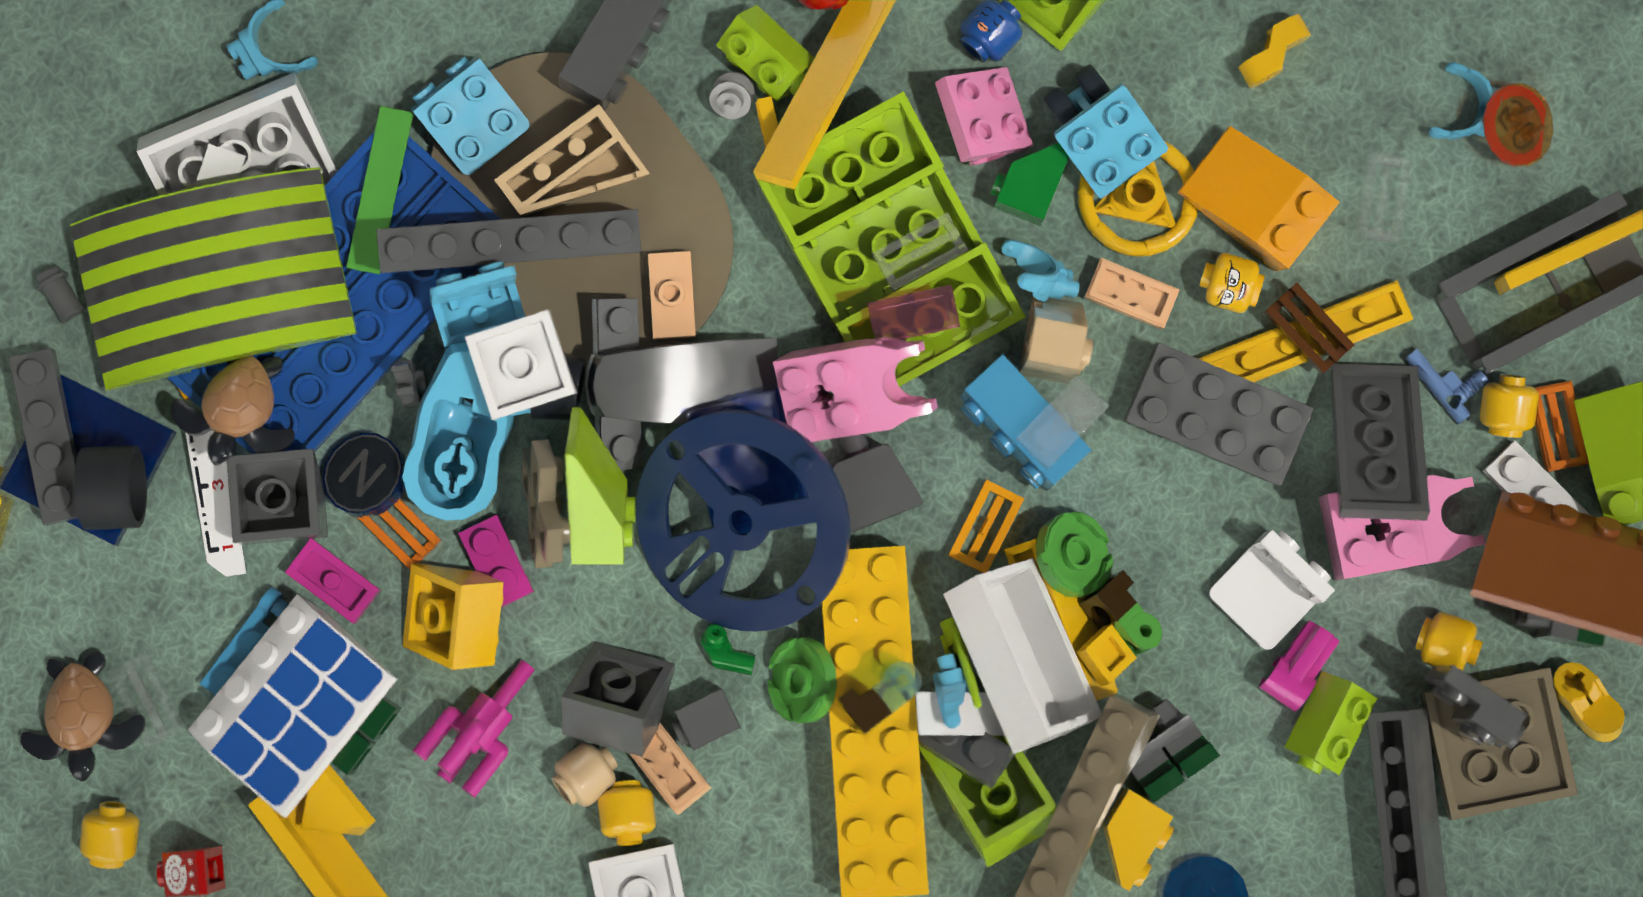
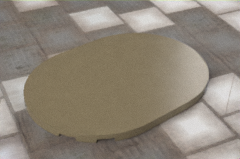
[431,52,734,369]

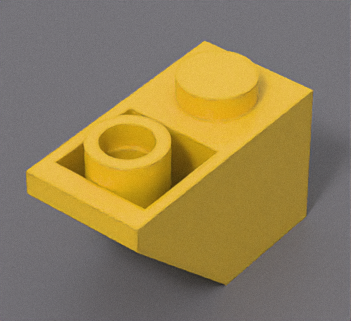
[1103,788,1174,891]

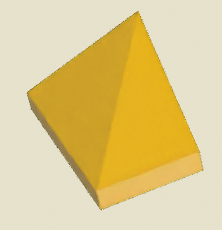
[300,764,376,836]

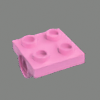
[935,67,1033,166]

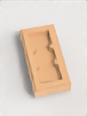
[648,251,696,340]
[1084,258,1180,330]
[629,722,712,815]

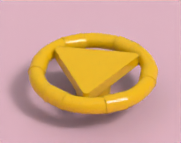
[1077,141,1198,257]

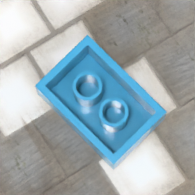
[960,355,1091,491]

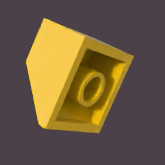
[402,563,504,670]

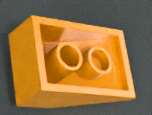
[1177,126,1340,271]

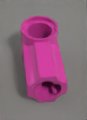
[1259,620,1340,712]

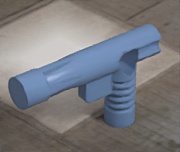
[1404,348,1489,424]

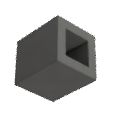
[671,689,741,751]

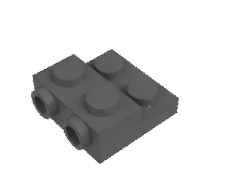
[1424,665,1527,749]

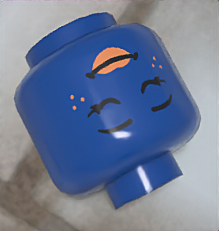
[960,0,1022,63]

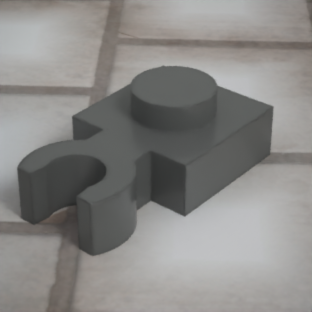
[391,360,429,409]

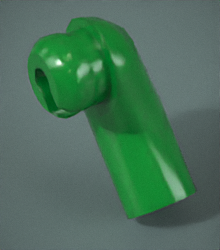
[701,624,756,676]

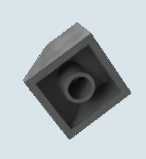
[227,449,328,545]
[561,642,675,757]

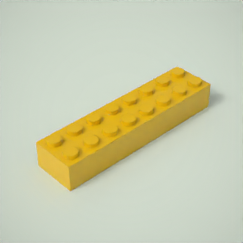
[822,546,929,897]

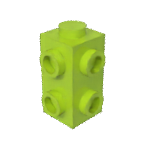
[716,5,815,102]
[1284,671,1378,775]

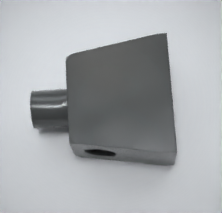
[832,434,923,533]

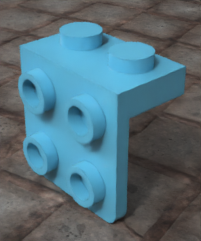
[409,56,529,175]
[430,262,525,349]

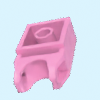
[773,337,938,442]
[1318,475,1486,581]

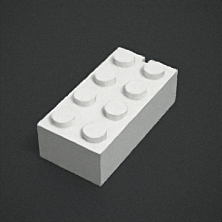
[943,558,1102,754]

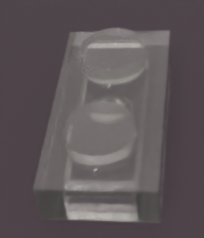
[1016,376,1109,470]

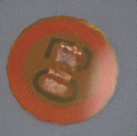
[1483,83,1553,167]

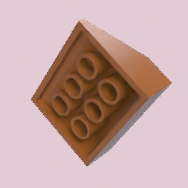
[1470,491,1643,646]

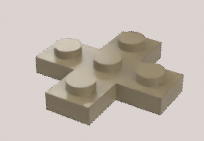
[521,440,570,568]

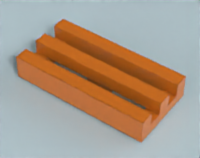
[1535,381,1589,472]
[351,492,442,570]

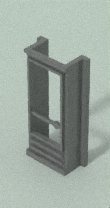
[1434,190,1643,374]

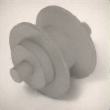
[710,72,755,119]

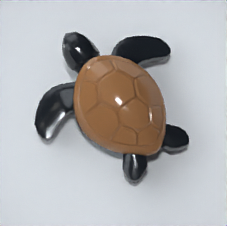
[170,356,295,466]
[21,652,146,782]

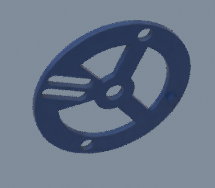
[636,410,851,632]

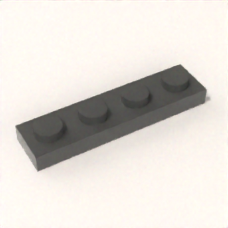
[9,348,79,526]

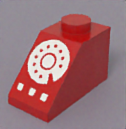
[156,845,226,897]

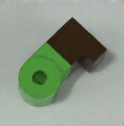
[1079,570,1162,656]

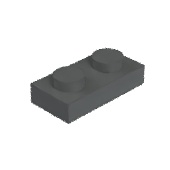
[918,732,1015,789]

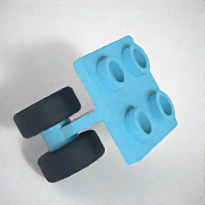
[1044,65,1168,198]

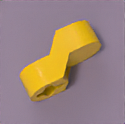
[1238,14,1311,89]
[1553,662,1625,742]

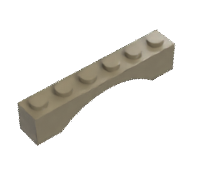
[1015,696,1160,897]

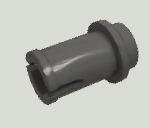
[36,266,85,323]

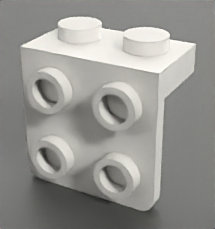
[1209,530,1335,650]

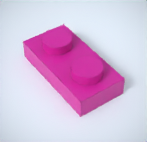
[458,515,534,608]
[285,538,381,624]

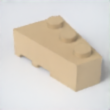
[494,104,650,217]
[1019,297,1093,384]

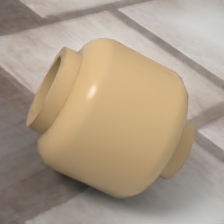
[552,743,618,807]

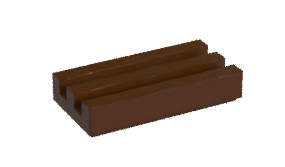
[1264,283,1355,375]

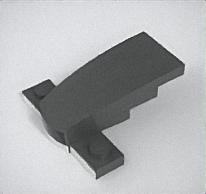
[585,298,779,470]

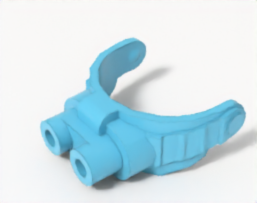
[226,0,318,81]
[1428,62,1513,140]
[1001,240,1079,302]
[933,654,969,729]

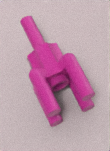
[412,660,535,798]

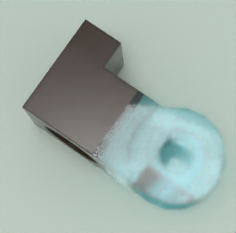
[837,662,921,734]

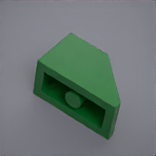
[990,143,1069,226]

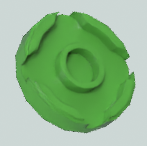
[1035,512,1113,598]
[767,637,837,723]

